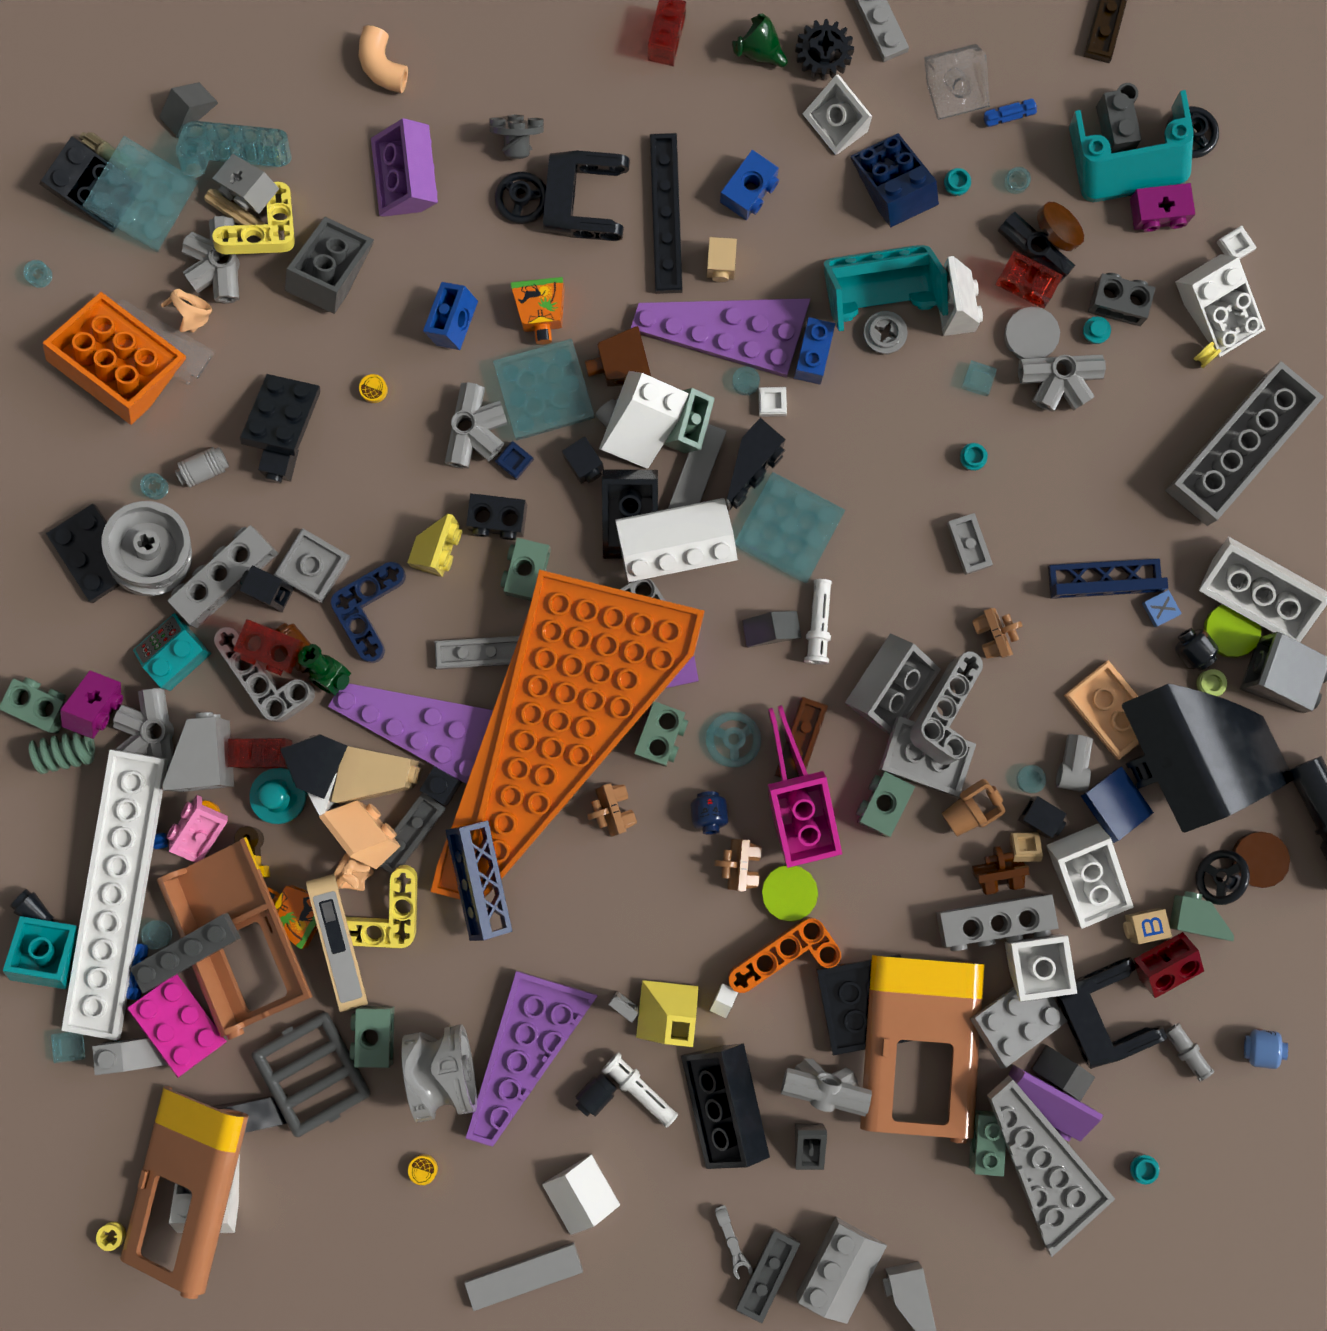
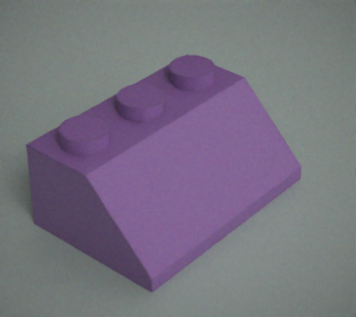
[371,118,438,217]
[1008,1065,1103,1141]

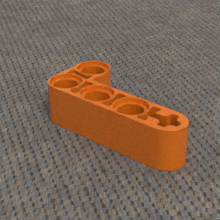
[728,917,841,993]

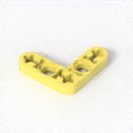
[212,182,295,254]
[346,865,418,948]

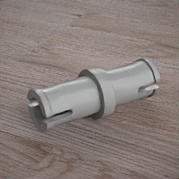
[1165,1023,1214,1082]

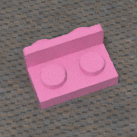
[167,795,228,863]

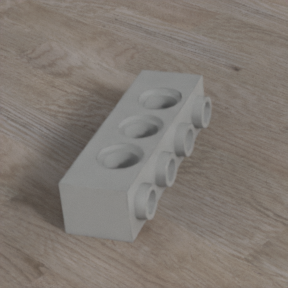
[167,525,279,628]
[936,894,1059,951]

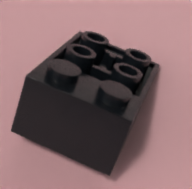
[39,136,143,232]
[726,418,786,512]

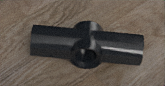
[998,212,1076,284]

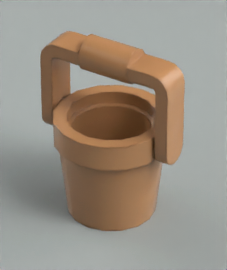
[941,779,1005,837]

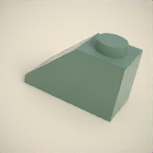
[1169,891,1234,941]

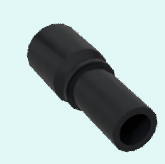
[1288,756,1327,860]

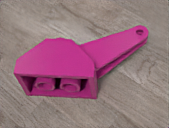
[768,705,842,868]

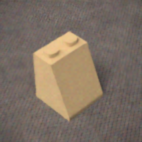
[331,746,422,804]

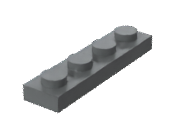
[130,913,241,993]

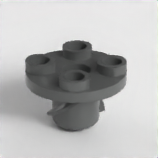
[489,114,544,159]

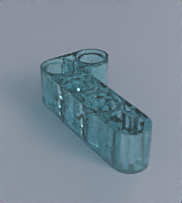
[176,121,292,178]

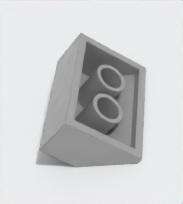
[845,633,941,735]
[796,1217,887,1324]

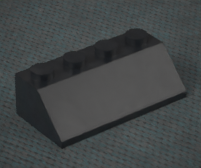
[681,1043,770,1169]

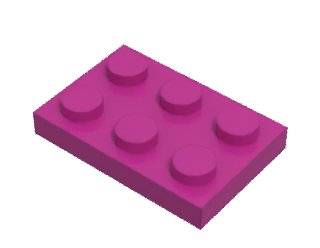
[127,975,227,1078]

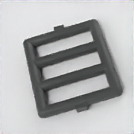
[252,1012,370,1137]

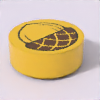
[359,374,388,403]
[408,1154,438,1185]

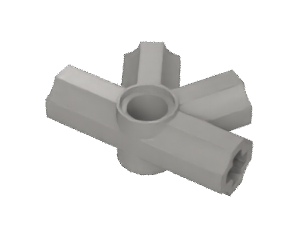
[181,216,240,303]
[1018,355,1106,412]
[445,382,508,469]
[113,688,174,772]
[781,1059,872,1116]

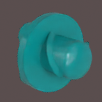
[249,768,308,824]

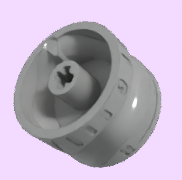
[102,501,192,596]
[401,1024,477,1123]

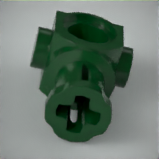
[298,644,351,695]

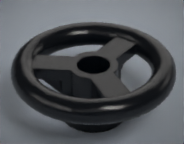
[1166,106,1219,158]
[495,172,546,224]
[1196,849,1250,905]

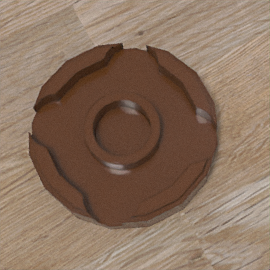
[1037,202,1084,251]
[1232,832,1290,888]

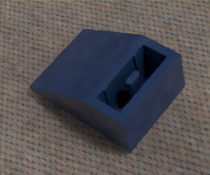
[851,133,939,228]

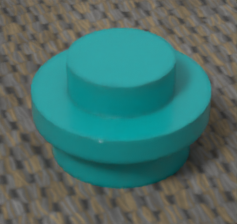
[944,168,971,196]
[1083,316,1111,344]
[960,443,988,471]
[1130,1154,1160,1185]

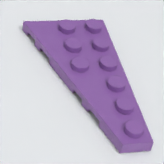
[631,299,810,378]
[328,684,493,784]
[466,971,598,1147]

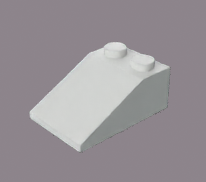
[939,256,983,336]
[599,371,689,469]
[1046,824,1134,929]

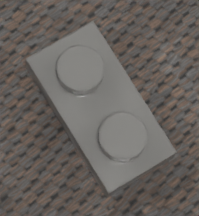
[947,513,993,575]

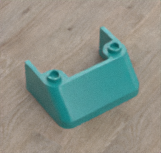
[1069,90,1193,202]
[824,245,948,331]

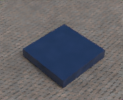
[1081,766,1154,843]

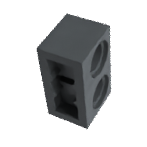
[1088,273,1156,326]

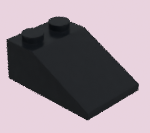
[602,470,658,559]

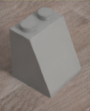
[163,712,235,792]

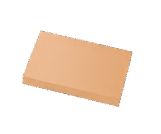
[1064,660,1139,760]

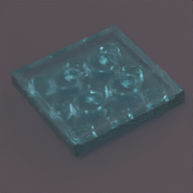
[83,136,198,252]
[493,339,595,441]
[735,472,845,584]

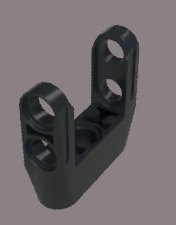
[543,150,630,241]
[1056,957,1167,1069]

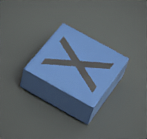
[1142,590,1182,627]

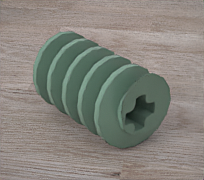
[28,732,95,774]

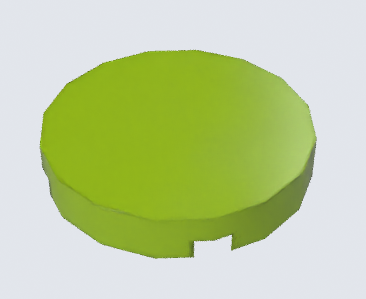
[1204,604,1262,658]
[762,865,818,921]

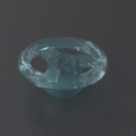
[706,712,761,767]

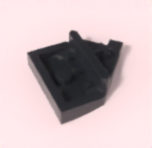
[280,734,348,799]

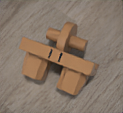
[972,608,1023,658]
[587,783,637,837]
[714,839,762,891]

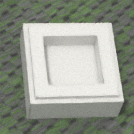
[1216,226,1257,260]
[758,387,787,417]

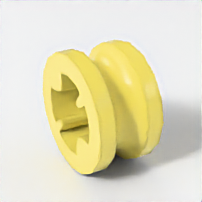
[1194,342,1221,368]
[96,1222,126,1251]

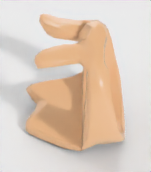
[161,288,212,333]
[333,853,374,891]

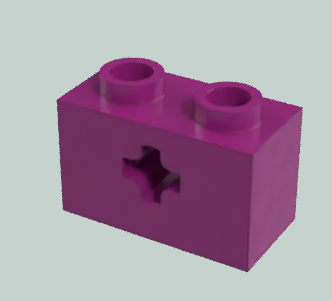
[1130,183,1195,232]
[61,670,123,739]

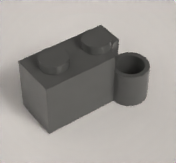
[1096,83,1142,153]

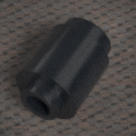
[575,1073,617,1117]

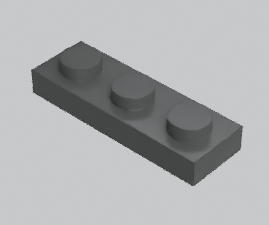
[380,792,447,875]
[736,1228,800,1323]

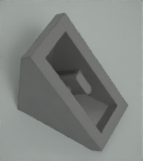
[159,82,218,138]
[742,611,802,648]
[1031,1045,1095,1101]
[795,1124,827,1170]

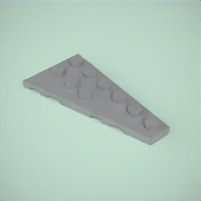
[987,1076,1115,1257]

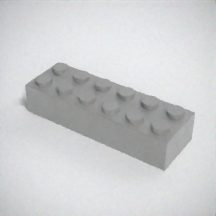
[1165,361,1324,526]

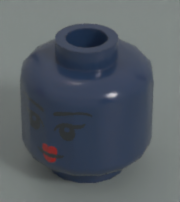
[691,791,728,835]

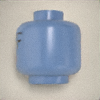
[1244,1029,1288,1069]

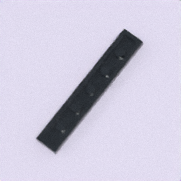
[650,133,682,294]

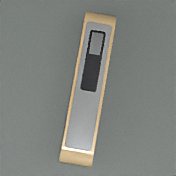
[306,874,368,1013]

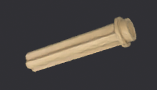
[204,189,282,240]

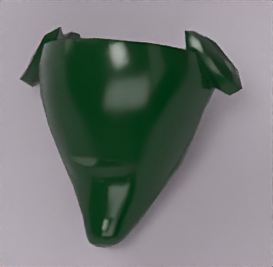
[732,13,788,68]

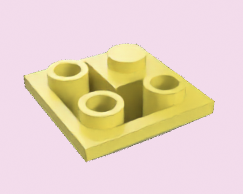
[407,514,462,577]
[636,980,698,1047]

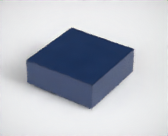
[495,440,534,480]

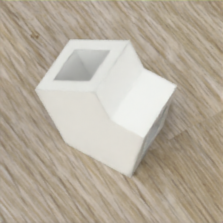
[710,984,738,1018]

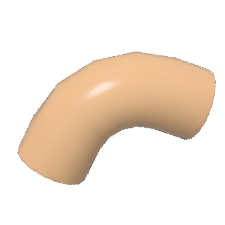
[358,25,408,93]

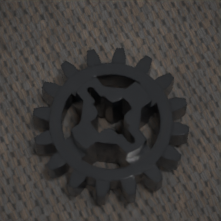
[795,19,854,80]

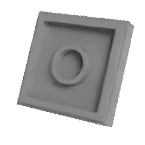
[274,528,351,604]

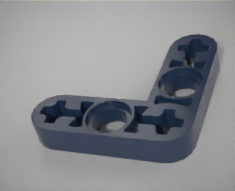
[331,562,406,663]

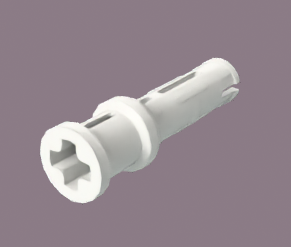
[804,579,832,665]
[601,1052,678,1128]

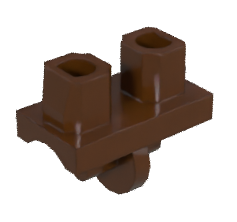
[972,846,1030,895]

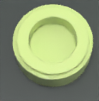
[1196,669,1227,696]

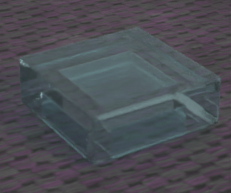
[961,360,997,396]
[51,1032,85,1063]

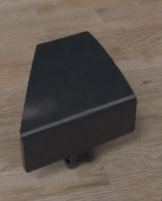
[1122,683,1293,833]

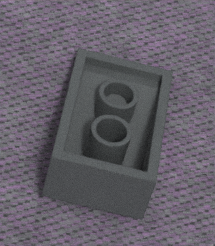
[285,217,374,314]

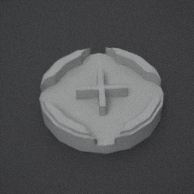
[1004,306,1060,359]

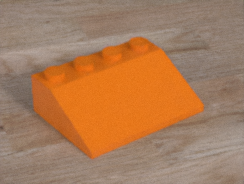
[42,292,186,425]

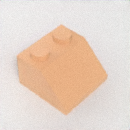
[319,800,400,869]

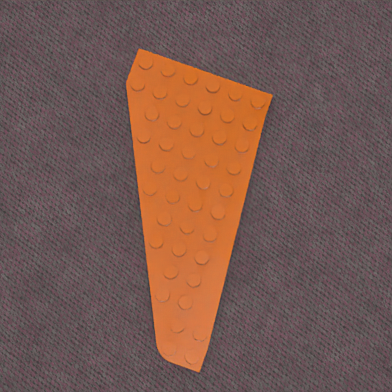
[431,570,705,900]

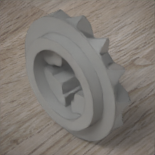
[863,311,908,355]

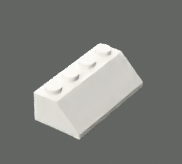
[615,498,738,582]
[1199,536,1327,642]

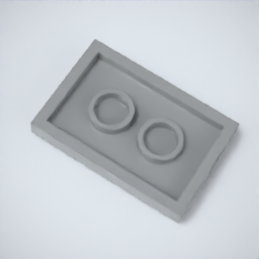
[879,716,976,797]
[970,987,1067,1068]

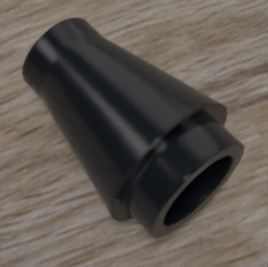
[10,889,55,921]

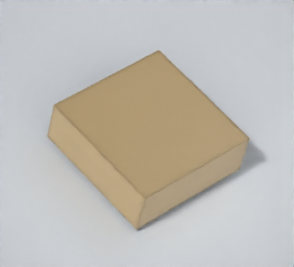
[1009,833,1043,862]

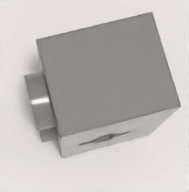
[212,154,279,214]

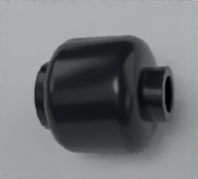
[1175,628,1219,671]

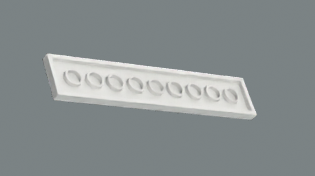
[61,749,168,1041]

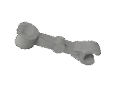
[715,1205,752,1279]

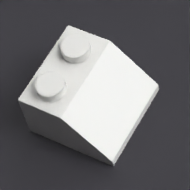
[1005,934,1077,1001]

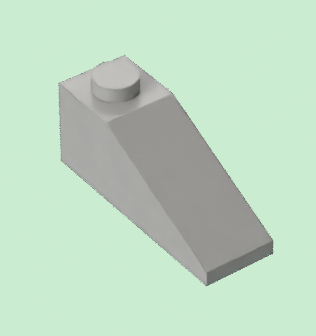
[92,1037,167,1075]
[882,1261,936,1331]

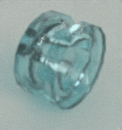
[1004,167,1031,194]
[23,260,52,288]
[140,473,169,500]

